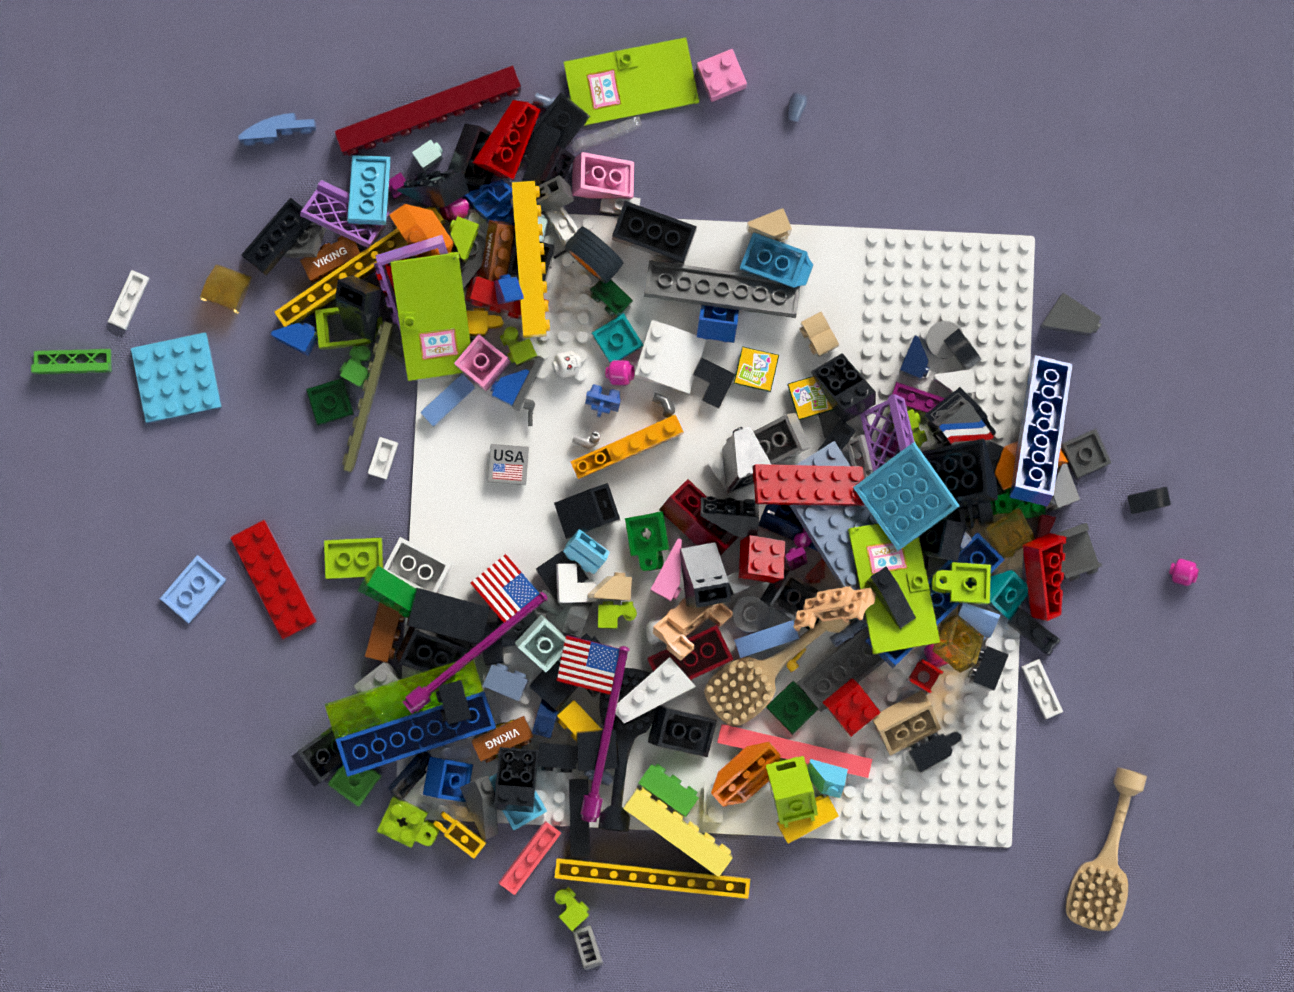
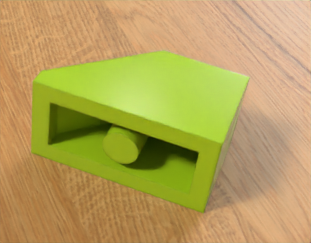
[449,216,480,263]

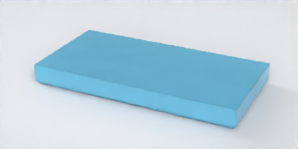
[348,155,391,225]

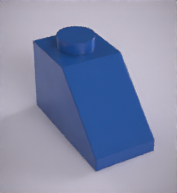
[494,274,524,304]
[490,369,530,407]

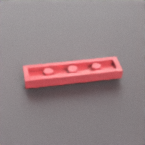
[498,821,561,895]

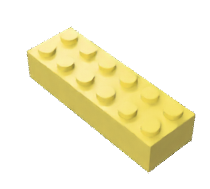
[623,787,732,877]

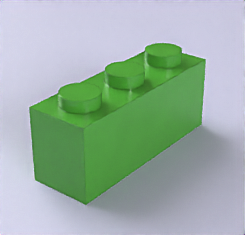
[638,763,699,817]

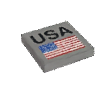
[488,444,529,485]

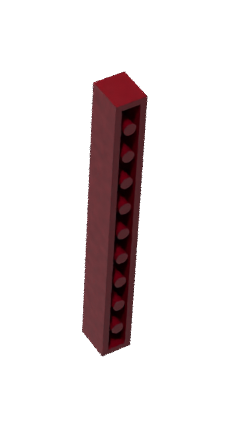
[334,65,522,156]

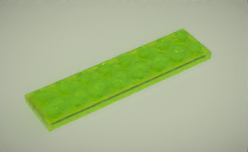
[324,659,483,739]

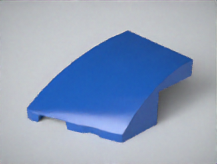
[464,179,515,226]

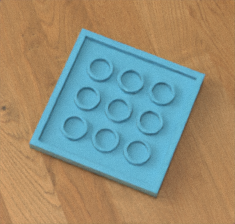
[131,332,222,423]
[853,442,959,551]

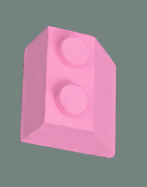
[454,334,511,391]

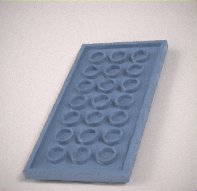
[790,441,878,590]

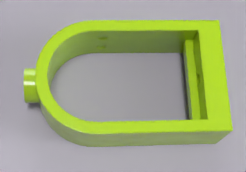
[315,307,383,350]

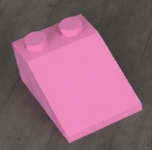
[572,152,634,199]
[650,538,682,602]

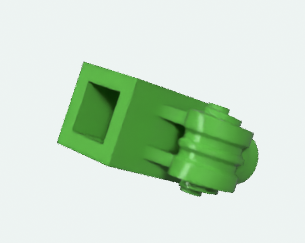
[340,345,371,389]

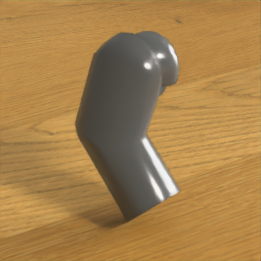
[652,393,675,418]

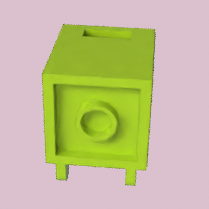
[766,756,818,828]

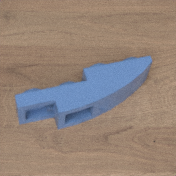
[238,113,316,146]

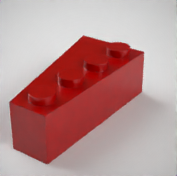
[473,100,541,180]
[465,276,549,319]
[1022,533,1066,621]

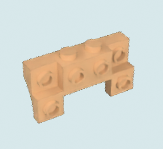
[793,586,876,631]
[653,598,733,660]

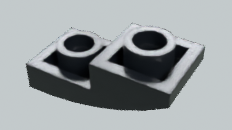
[943,328,982,370]
[1127,486,1171,514]
[482,622,504,666]

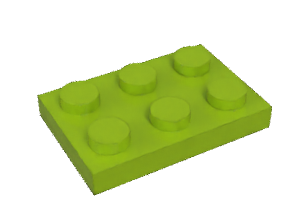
[324,538,384,579]

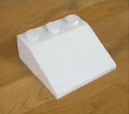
[635,320,706,394]

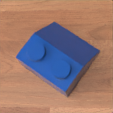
[696,305,739,343]
[270,322,318,357]
[423,757,473,802]

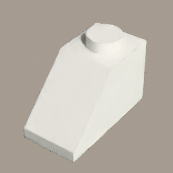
[933,369,976,398]

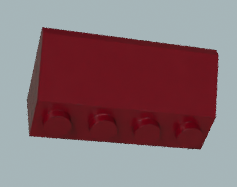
[659,479,738,556]

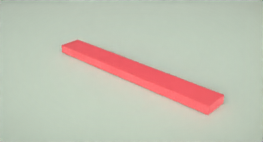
[717,724,872,778]

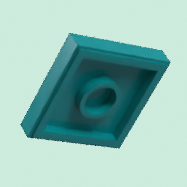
[591,313,644,363]

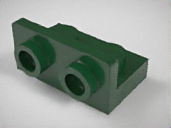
[590,280,633,317]

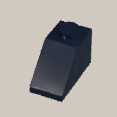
[899,335,930,381]
[532,699,559,738]

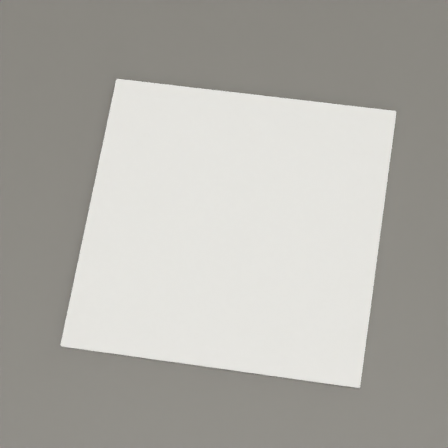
[396,208,1035,847]

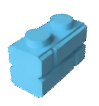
[563,529,610,574]

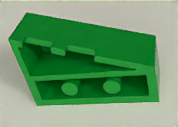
[357,566,416,618]

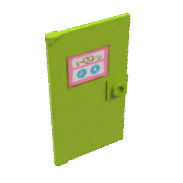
[564,37,699,126]
[391,252,471,381]
[848,524,940,654]

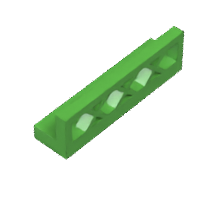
[31,349,111,374]

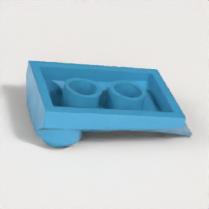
[740,232,814,288]

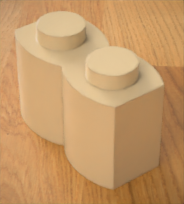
[799,312,839,357]

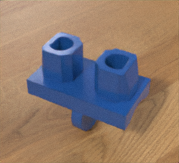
[585,384,621,418]

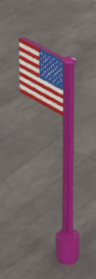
[403,554,548,713]
[557,635,630,822]

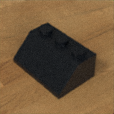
[448,124,493,189]

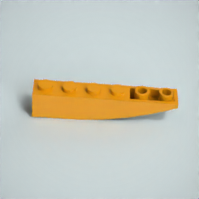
[570,414,684,479]

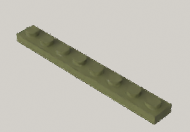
[342,321,394,472]

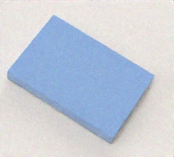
[160,555,227,624]

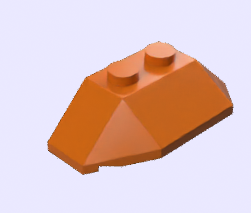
[389,204,454,258]
[994,441,1069,490]
[711,742,781,807]

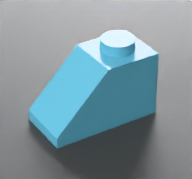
[807,759,848,798]

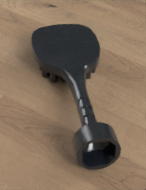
[598,668,656,832]

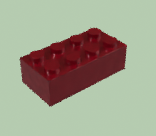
[647,625,734,680]

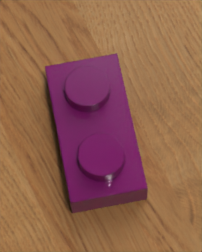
[785,547,808,571]

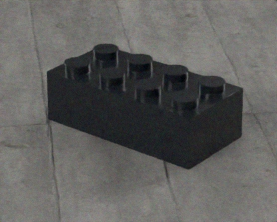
[612,201,697,265]

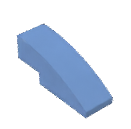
[734,620,799,658]

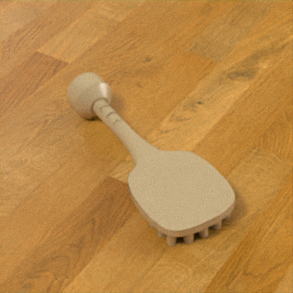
[704,618,851,726]
[1066,767,1147,931]

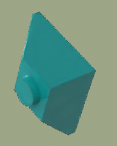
[988,570,1028,620]

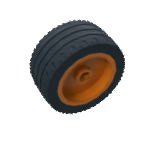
[564,226,624,284]

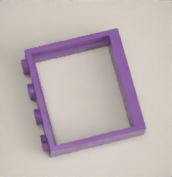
[374,235,448,330]

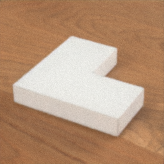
[556,564,596,603]

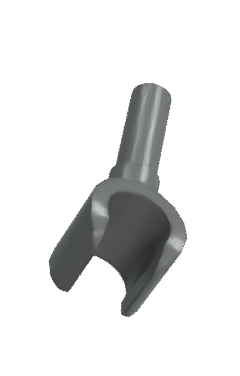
[523,399,535,426]

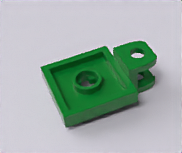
[990,487,1046,522]
[625,512,669,571]

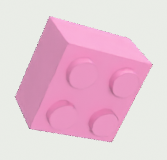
[697,49,747,102]

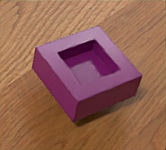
[389,172,406,199]

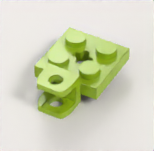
[932,562,991,604]
[377,796,440,848]

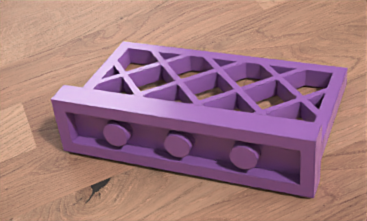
[300,180,390,248]
[860,394,914,472]

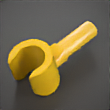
[786,648,807,672]

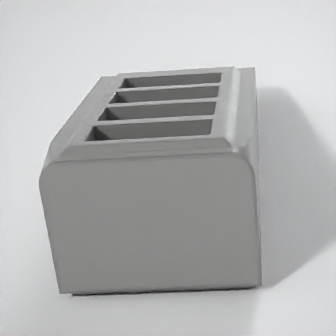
[572,925,603,970]

